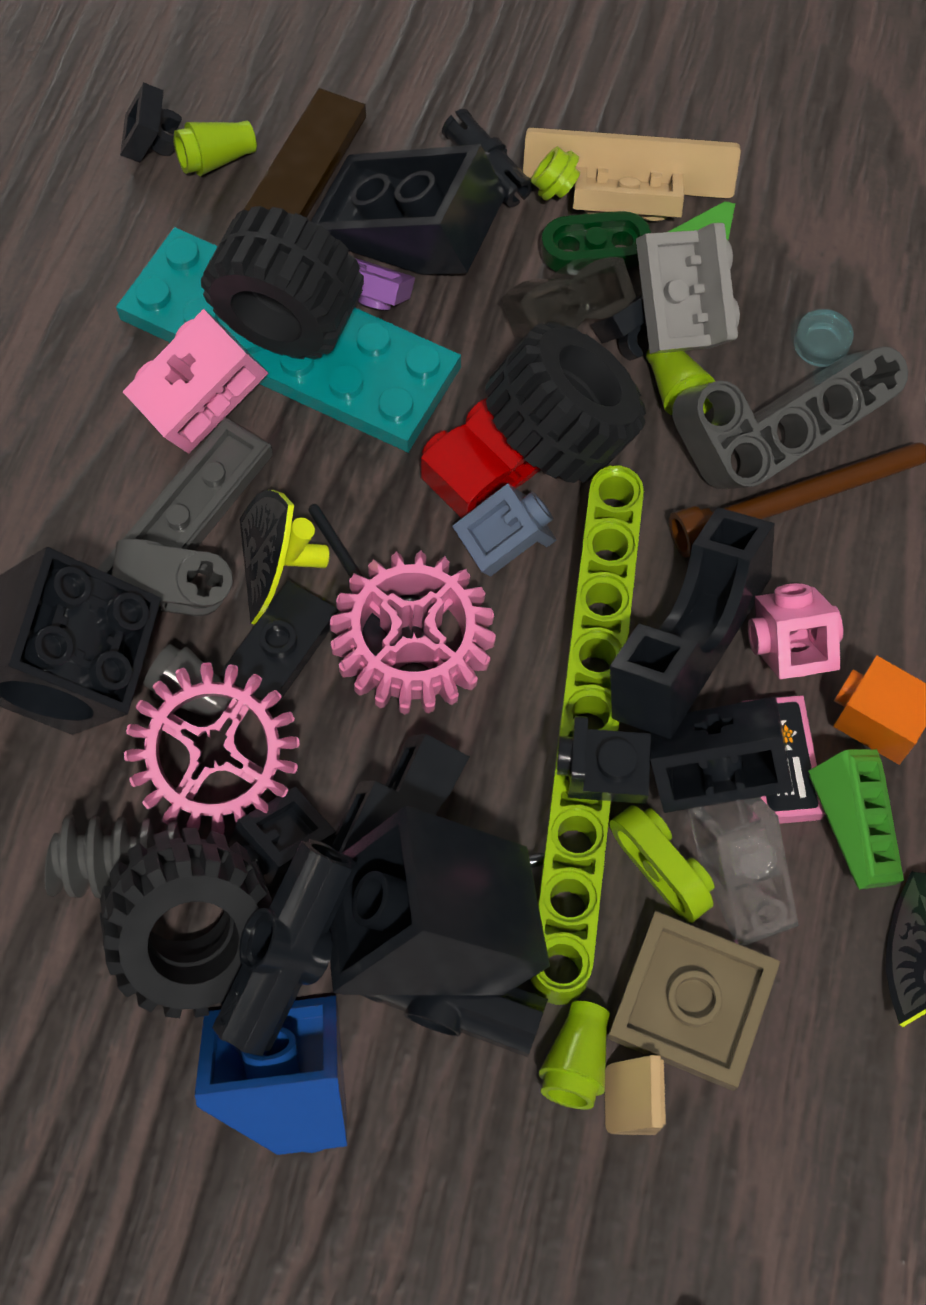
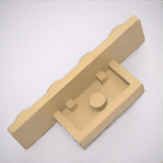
[523,128,741,221]

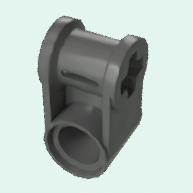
[112,539,233,617]

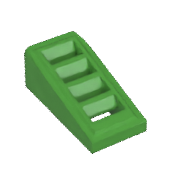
[808,749,904,890]

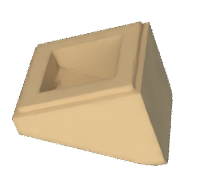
[605,1055,666,1135]

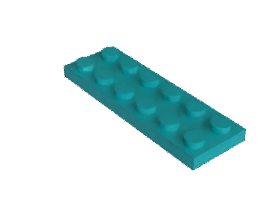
[116,227,461,453]

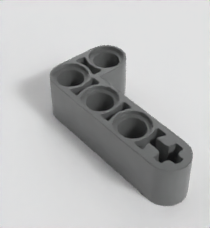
[672,346,908,489]

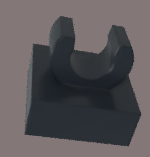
[120,82,182,163]
[591,294,648,361]

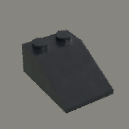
[311,144,506,275]

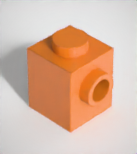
[833,655,926,765]

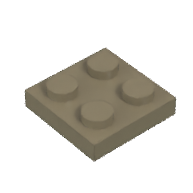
[607,911,781,1091]

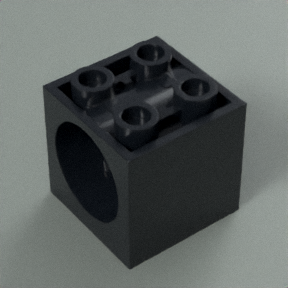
[0,547,161,735]

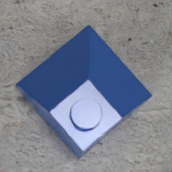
[195,996,347,1155]

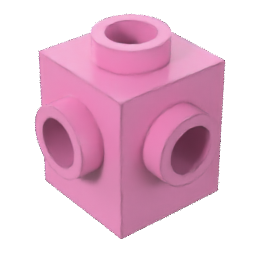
[748,583,843,679]

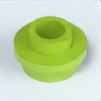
[531,146,580,200]

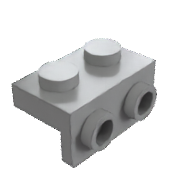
[636,223,740,354]

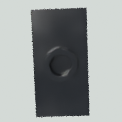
[219,581,339,712]

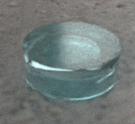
[794,309,854,367]

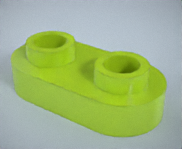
[609,805,715,923]

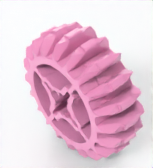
[330,550,496,715]
[124,662,300,834]

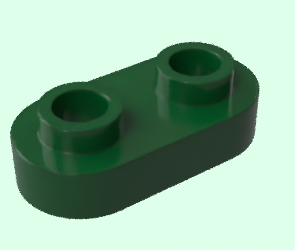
[541,211,651,274]

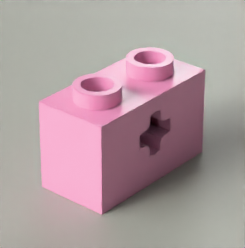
[123,309,268,454]

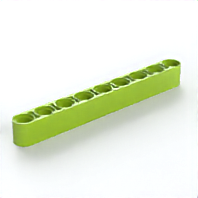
[530,465,644,1005]

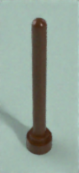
[669,442,926,558]

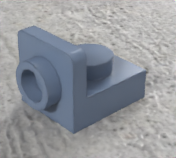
[452,483,557,577]

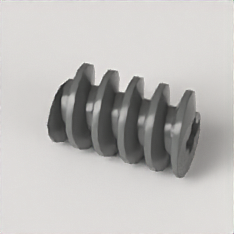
[44,814,182,899]

